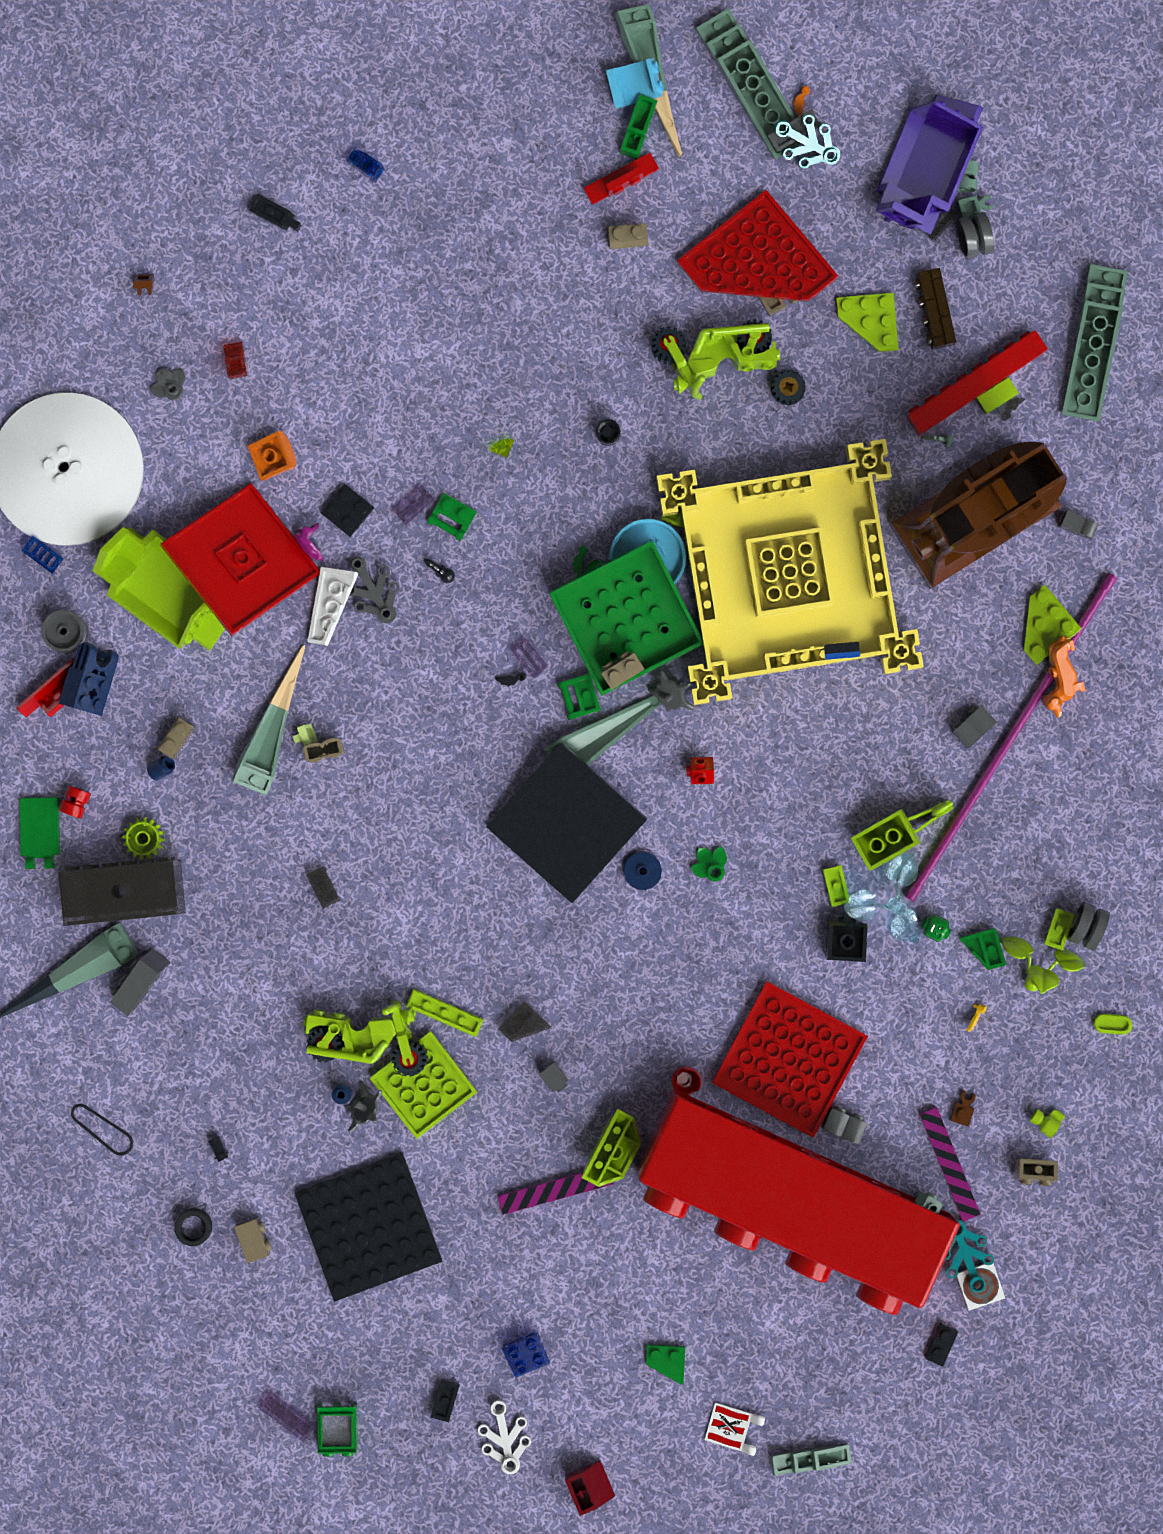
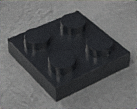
[321,484,375,538]

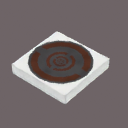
[957,1261,1005,1310]

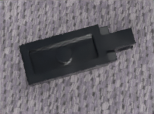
[248,194,302,232]

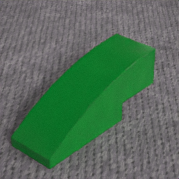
[620,95,658,159]

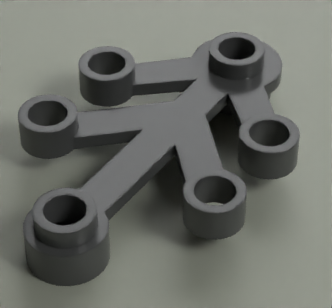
[349,557,400,624]

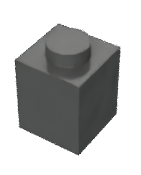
[539,1061,568,1093]

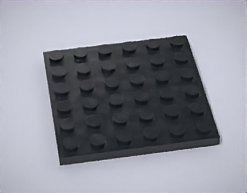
[294,1152,443,1302]

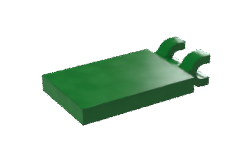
[20,797,60,869]

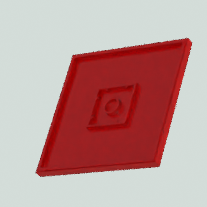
[160,483,320,637]

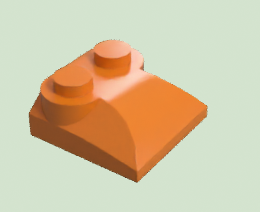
[248,431,296,481]

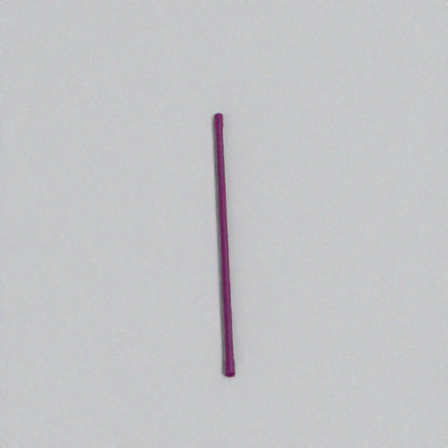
[904,573,1118,902]

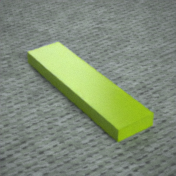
[406,989,484,1037]

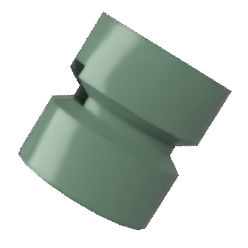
[957,160,979,193]

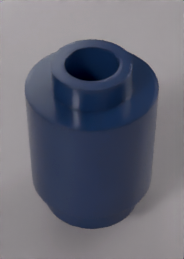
[147,756,175,781]
[332,1083,352,1104]

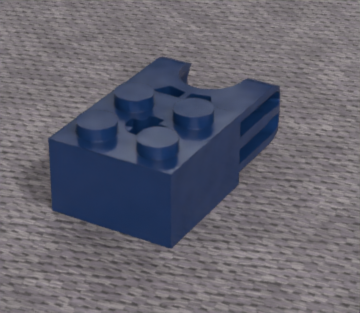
[59,642,118,716]

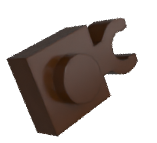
[950,1090,976,1127]

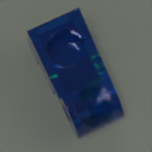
[346,148,385,184]

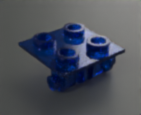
[501,1332,551,1378]

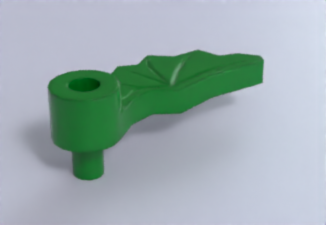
[572,546,588,576]

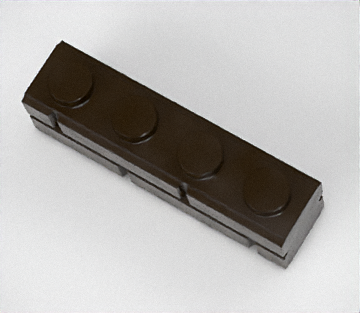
[914,268,956,350]

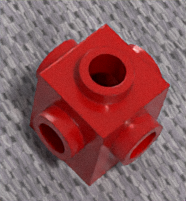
[686,757,714,785]

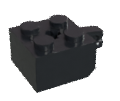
[825,907,868,962]

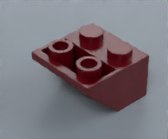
[565,1460,615,1516]

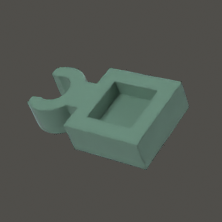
[957,195,993,218]

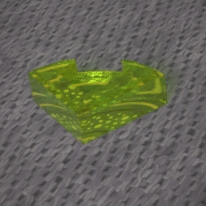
[490,439,514,458]

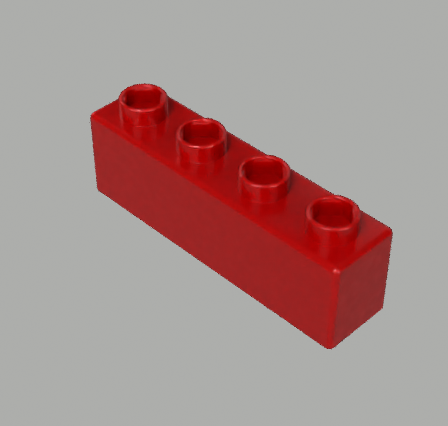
[637,1089,960,1315]

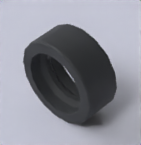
[174,1208,212,1246]

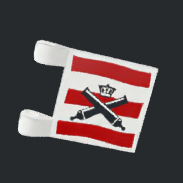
[705,1402,765,1456]

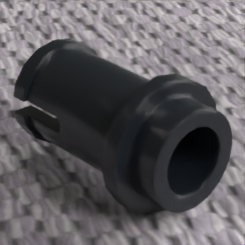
[208,1136,229,1162]

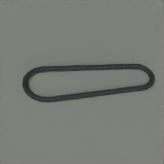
[71,1104,133,1156]

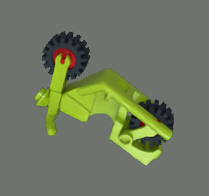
[651,319,780,400]
[303,999,428,1077]

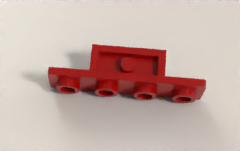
[584,153,659,205]
[16,658,75,717]

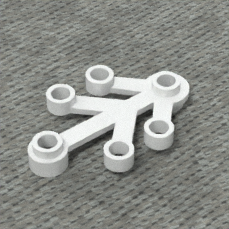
[478,1399,531,1474]

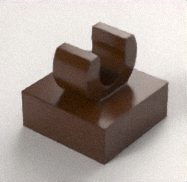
[133,274,155,296]

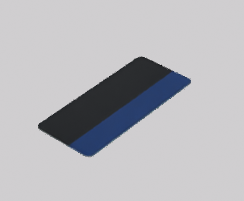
[824,642,860,660]

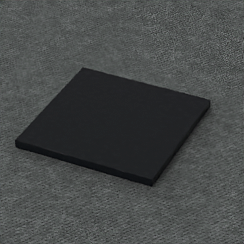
[486,742,648,903]

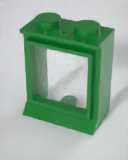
[317,1403,358,1457]

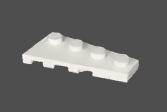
[307,567,358,646]

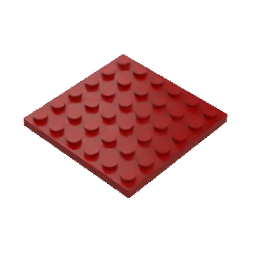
[712,981,868,1138]

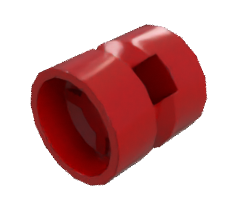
[58,785,91,819]

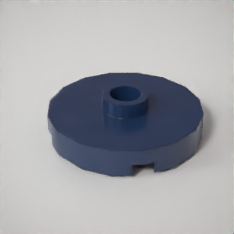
[624,852,662,890]

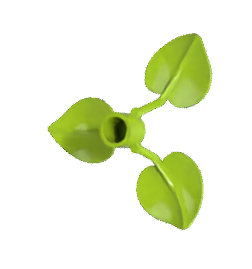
[1000,937,1086,994]

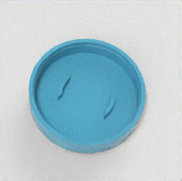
[609,519,686,584]

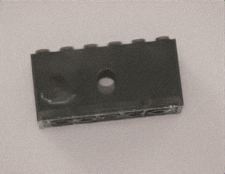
[58,856,186,926]

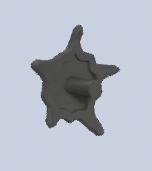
[648,670,695,712]
[345,1082,382,1133]

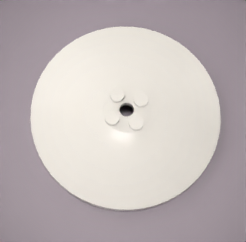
[0,393,144,546]

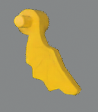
[966,1004,987,1032]

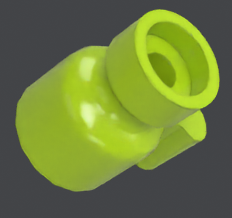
[1029,1109,1065,1138]

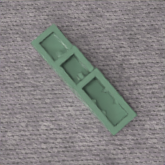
[770,1444,852,1476]

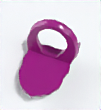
[294,523,323,561]

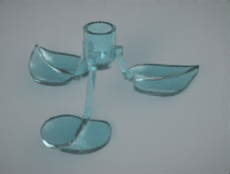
[844,853,921,943]

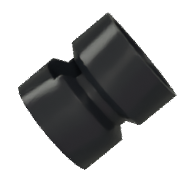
[596,419,621,446]

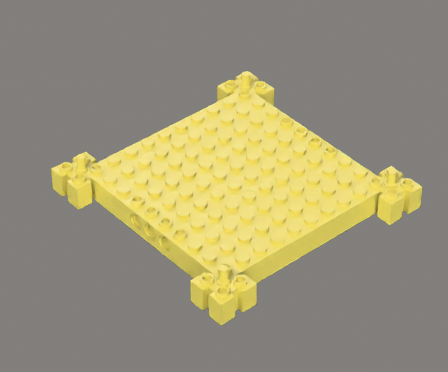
[656,439,924,705]

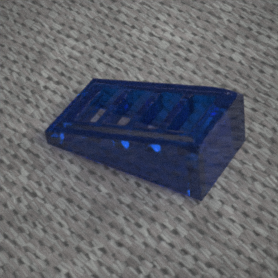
[21,535,63,574]

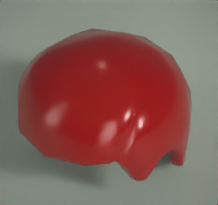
[671,1066,702,1096]

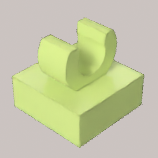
[292,724,318,746]

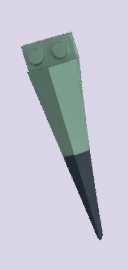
[0,922,140,1018]

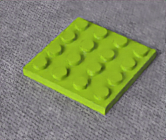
[370,1031,478,1139]

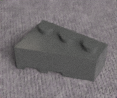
[109,949,171,1016]

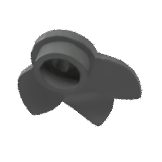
[149,368,186,400]

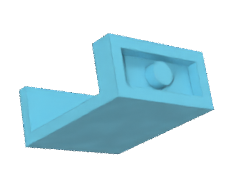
[606,58,664,109]

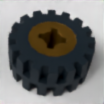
[771,370,806,406]

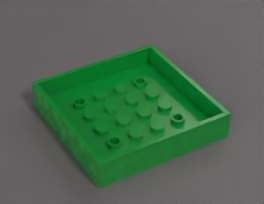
[548,539,703,696]

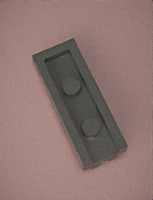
[767,109,821,153]

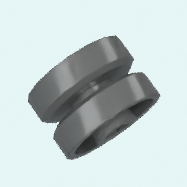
[956,211,995,260]
[41,610,88,654]
[1067,902,1110,951]

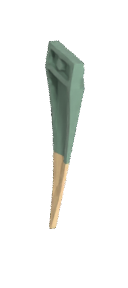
[614,4,682,157]
[231,645,305,796]

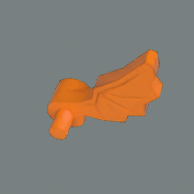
[793,86,810,117]

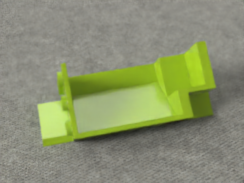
[92,527,225,651]

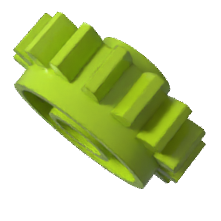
[122,818,166,860]

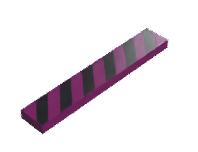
[919,1107,981,1222]
[498,1172,614,1215]

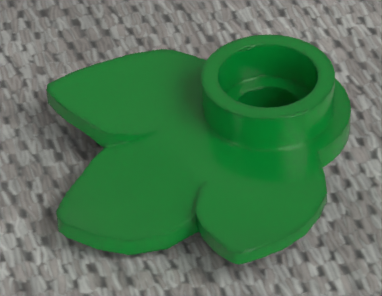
[691,846,727,882]

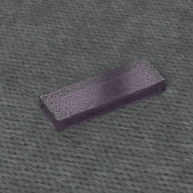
[258,1391,316,1442]

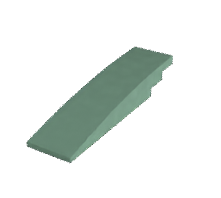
[696,8,802,159]
[1061,264,1128,422]

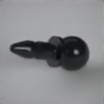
[423,558,455,583]

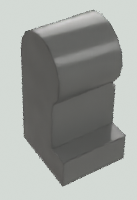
[1059,510,1098,539]

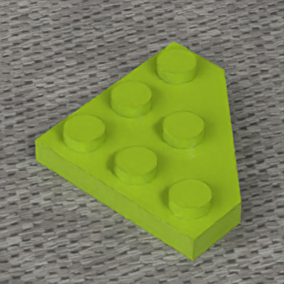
[836,293,899,352]
[1024,585,1082,665]

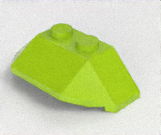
[581,1109,641,1187]

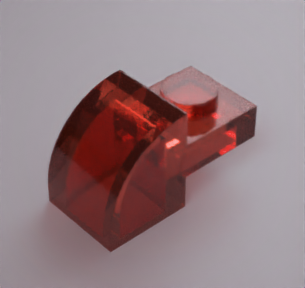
[223,341,249,380]

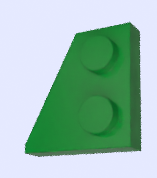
[960,928,1007,970]
[646,1344,685,1385]

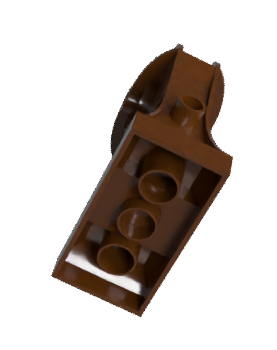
[889,441,1067,589]

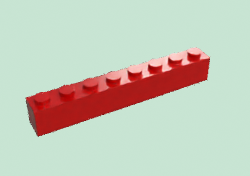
[906,330,1048,436]

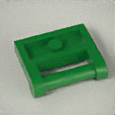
[427,493,477,542]
[557,674,601,720]

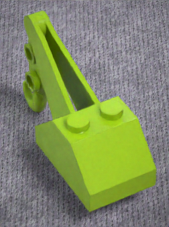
[851,800,954,872]

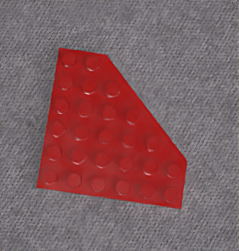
[677,190,839,302]

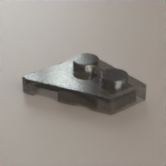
[498,1001,551,1042]

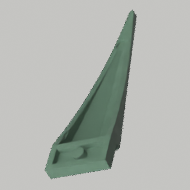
[544,682,684,765]

